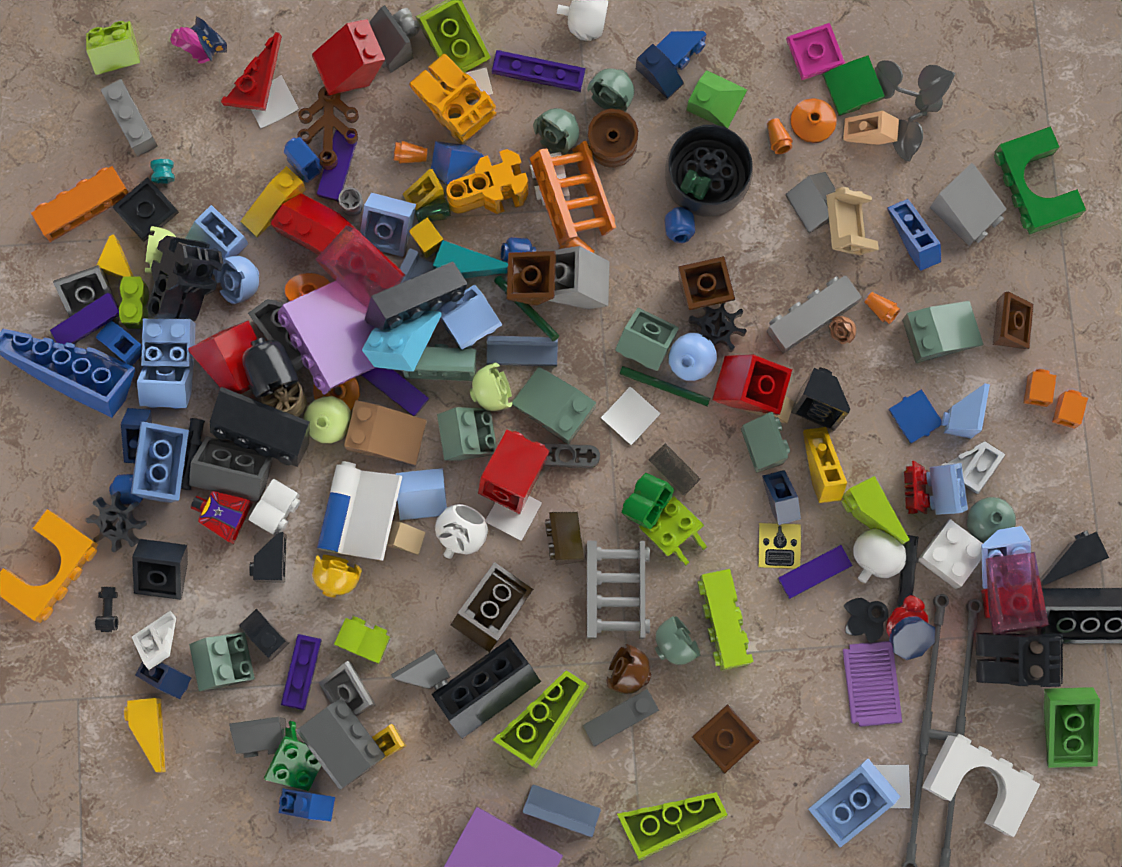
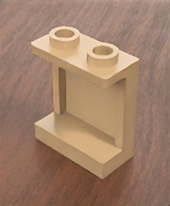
[826,187,879,256]

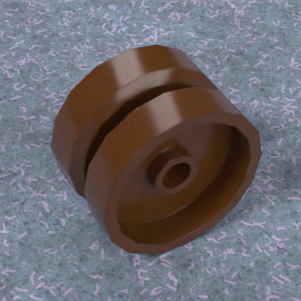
[587,109,639,168]

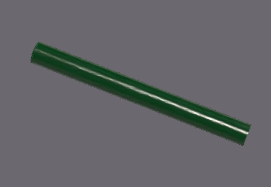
[494,276,559,341]
[619,366,711,407]

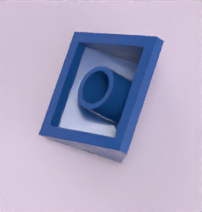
[431,141,484,185]

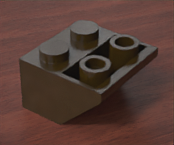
[545,512,584,566]

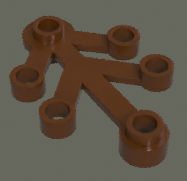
[297,86,359,170]

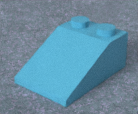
[362,310,442,372]

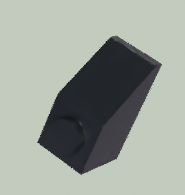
[249,532,287,583]
[239,608,289,660]

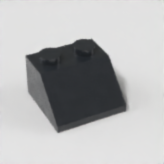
[132,539,188,600]

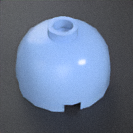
[214,256,259,304]
[668,333,717,381]

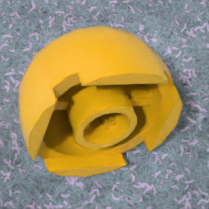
[312,554,362,598]

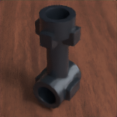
[95,587,119,632]

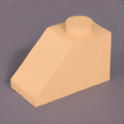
[843,111,899,145]

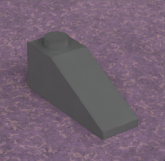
[583,689,659,747]

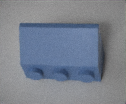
[131,422,189,503]

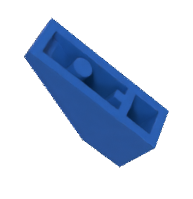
[887,199,941,271]

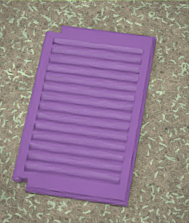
[843,641,903,727]

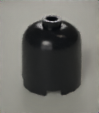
[242,338,299,398]

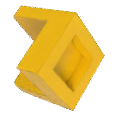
[409,218,444,258]

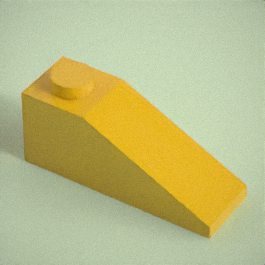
[240,166,306,238]
[803,427,847,503]
[124,698,166,773]

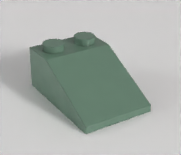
[902,301,984,363]
[512,367,596,444]

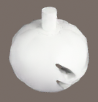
[557,0,608,41]
[435,504,488,559]
[853,529,906,584]

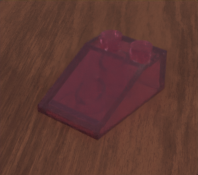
[315,225,403,309]
[986,552,1049,634]

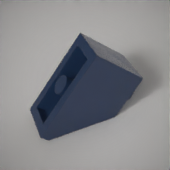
[635,44,684,99]
[121,408,152,464]
[762,470,801,525]
[135,661,192,699]

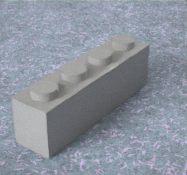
[767,275,862,354]

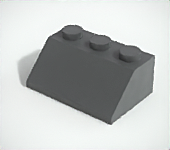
[189,436,274,502]
[296,698,385,790]

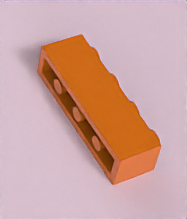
[31,166,129,242]

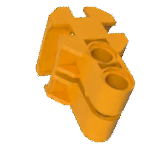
[409,54,497,145]
[446,149,529,214]

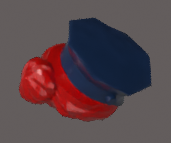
[886,595,935,660]

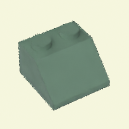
[615,308,679,371]

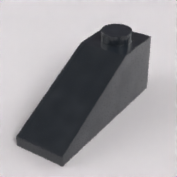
[1036,530,1109,588]

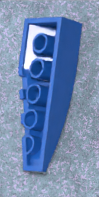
[0,328,135,418]

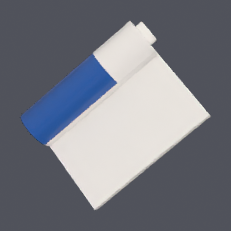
[317,461,402,561]

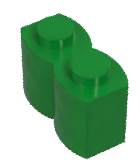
[621,473,674,529]

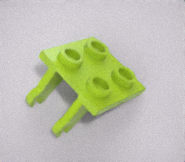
[638,496,707,566]

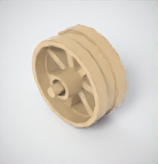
[261,382,307,417]

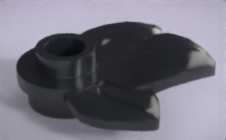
[844,598,889,643]

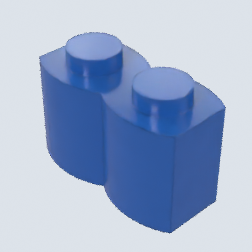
[284,137,323,183]

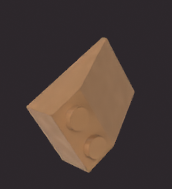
[344,400,427,466]

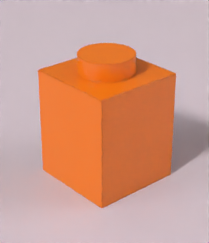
[1023,369,1057,407]
[1052,390,1088,429]

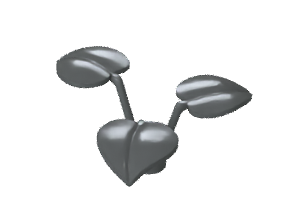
[875,60,956,162]

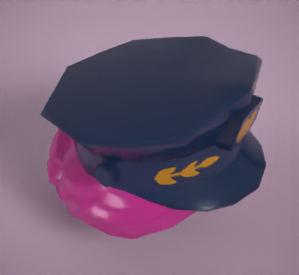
[170,16,227,64]

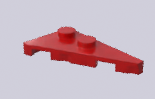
[221,32,282,111]

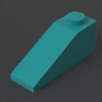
[433,240,508,278]

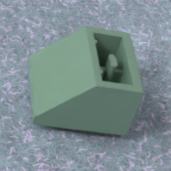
[437,407,497,461]
[741,412,790,473]
[189,632,255,691]

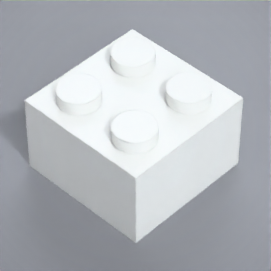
[918,519,983,589]

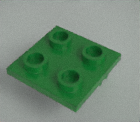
[264,721,322,791]

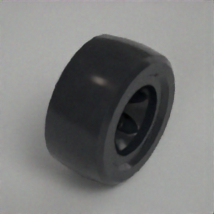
[665,125,753,217]

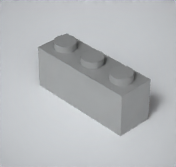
[101,79,158,157]

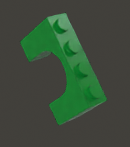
[994,126,1086,235]

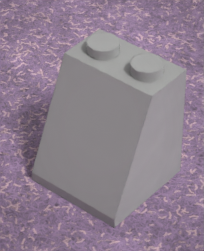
[930,163,1006,246]
[549,246,610,309]

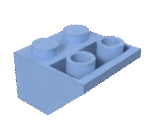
[185,205,248,276]
[436,285,502,350]
[141,319,196,367]
[981,526,1031,589]

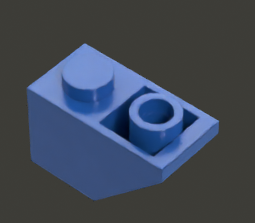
[656,31,707,70]
[95,320,142,366]
[278,788,335,822]

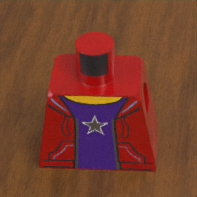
[191,491,253,545]

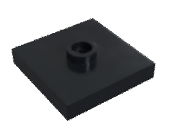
[112,177,179,242]

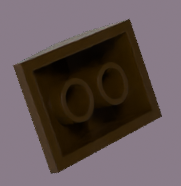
[451,562,534,653]

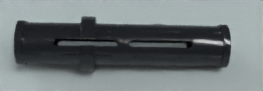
[181,418,205,491]
[896,535,919,607]

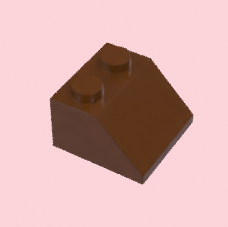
[678,256,735,310]

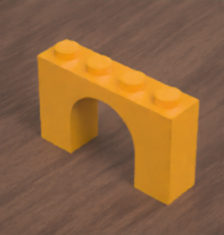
[0,509,99,623]

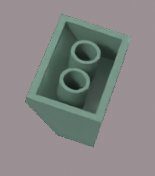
[402,344,477,381]

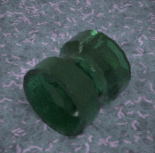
[680,169,712,200]

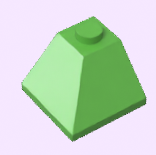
[686,70,748,128]

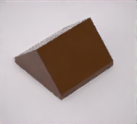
[507,251,556,306]
[993,291,1034,349]

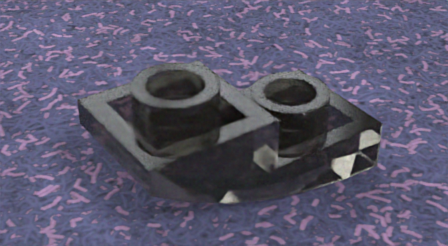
[648,443,701,496]

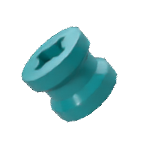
[150,159,175,184]

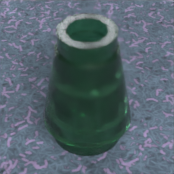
[415,198,451,223]

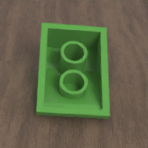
[1044,687,1100,768]

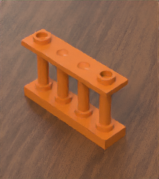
[529,141,616,245]

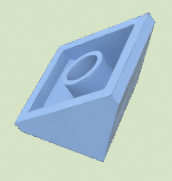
[396,468,447,520]

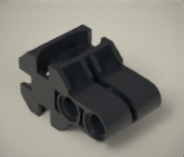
[147,235,223,322]
[976,632,1063,687]

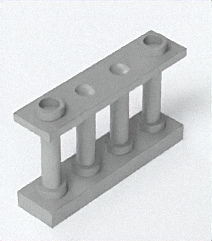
[587,541,650,639]

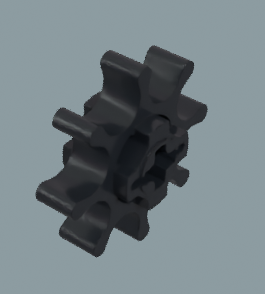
[688,302,747,352]
[86,491,147,552]

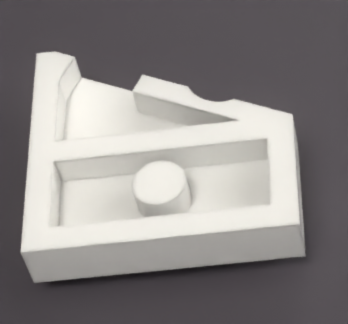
[942,442,1005,494]
[132,610,176,670]

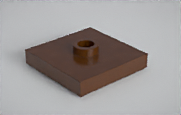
[692,704,760,774]

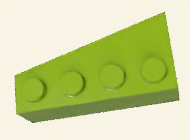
[697,569,754,671]
[492,670,589,769]
[617,792,728,861]

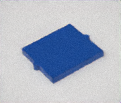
[888,389,942,444]

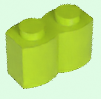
[119,276,149,329]
[334,616,391,664]

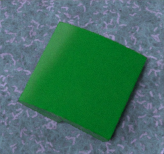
[823,55,885,116]

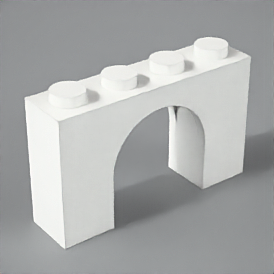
[922,734,1040,837]

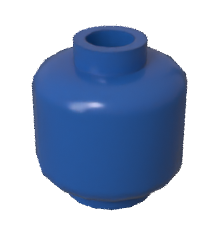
[664,207,696,243]
[501,237,536,263]
[109,474,143,505]

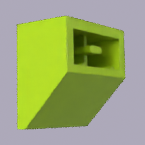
[86,21,140,75]

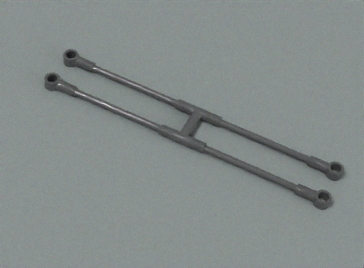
[901,594,983,867]

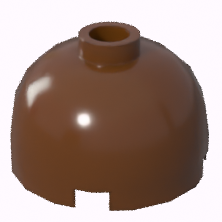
[606,644,652,694]

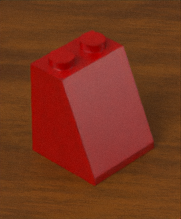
[312,19,385,95]
[188,320,257,394]
[712,354,793,415]
[478,430,550,514]

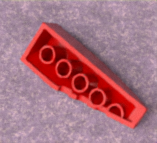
[270,193,405,290]

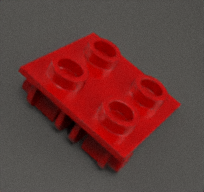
[904,461,930,514]

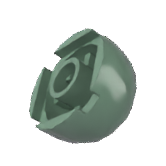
[587,68,634,112]
[533,108,580,155]
[967,497,1016,543]
[655,616,701,665]

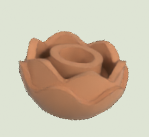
[829,316,856,344]

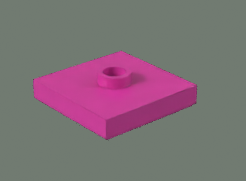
[786,23,845,80]

